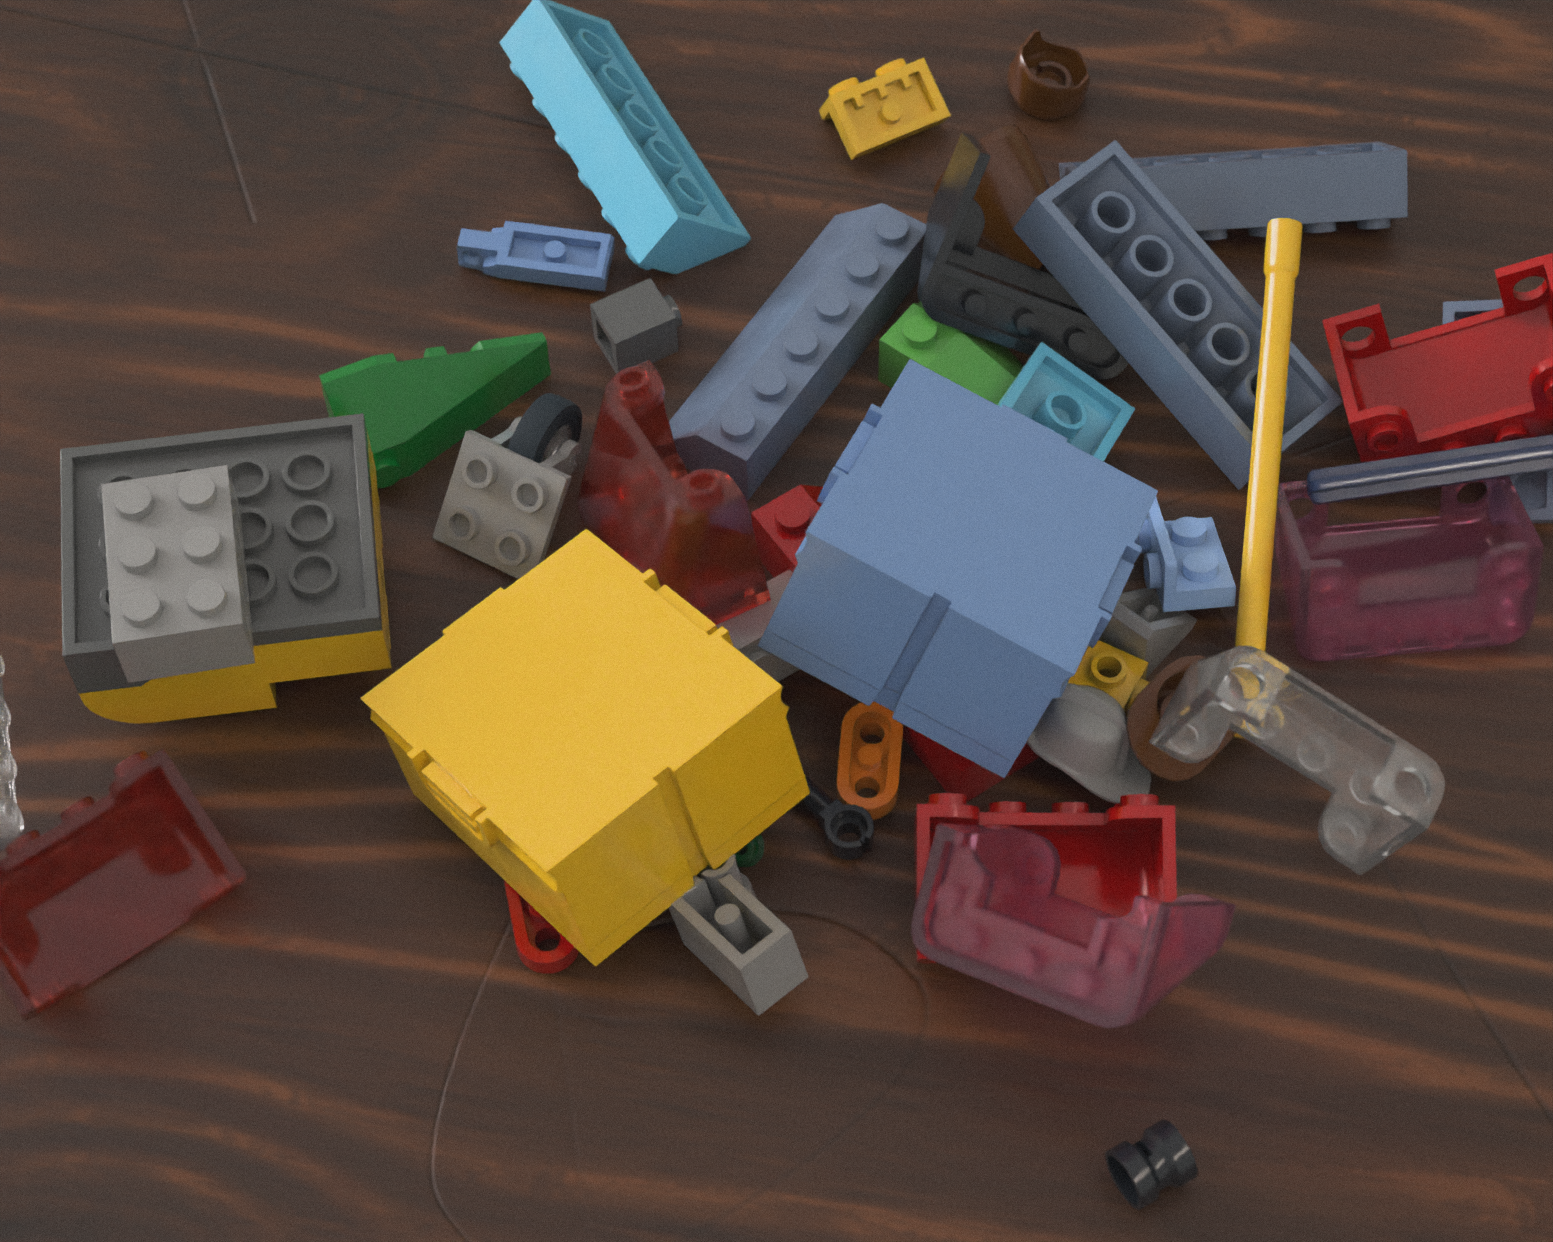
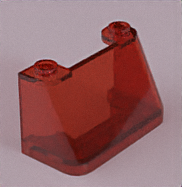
[576,360,771,625]

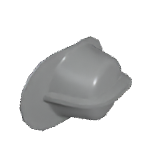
[1026,683,1151,804]

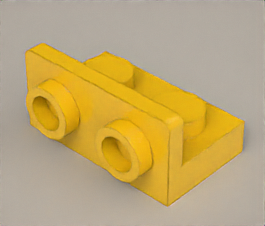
[819,58,951,160]

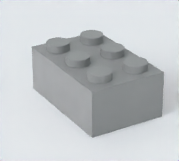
[101,465,255,683]

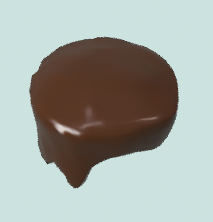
[1007,29,1090,120]

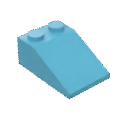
[997,342,1135,462]

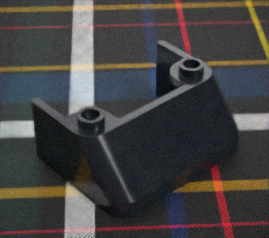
[917,132,1129,380]

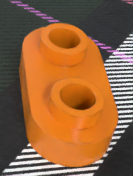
[836,701,903,820]

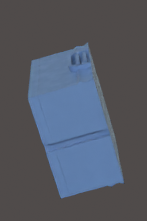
[758,359,1158,778]

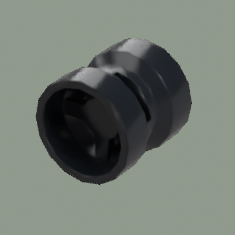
[1105,1119,1198,1211]

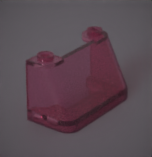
[911,824,1236,1028]

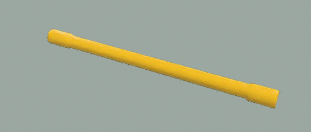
[1232,218,1303,739]

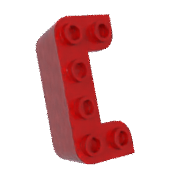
[1322,253,1553,463]
[914,793,1178,966]

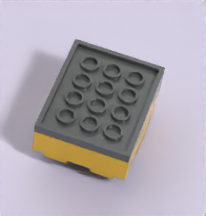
[60,413,391,723]

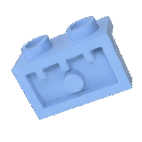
[1135,497,1236,612]

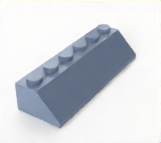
[1013,140,1343,490]
[1059,142,1408,240]
[652,203,926,500]

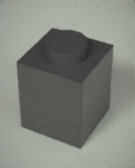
[590,278,682,378]

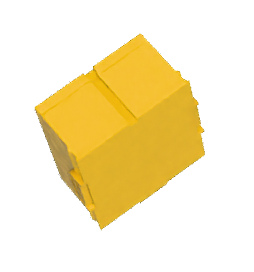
[360,529,810,967]

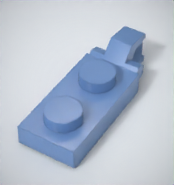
[457,221,615,292]

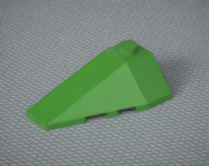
[878,303,1024,405]

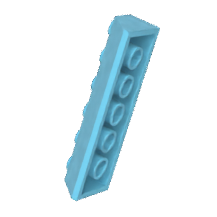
[499,0,751,275]

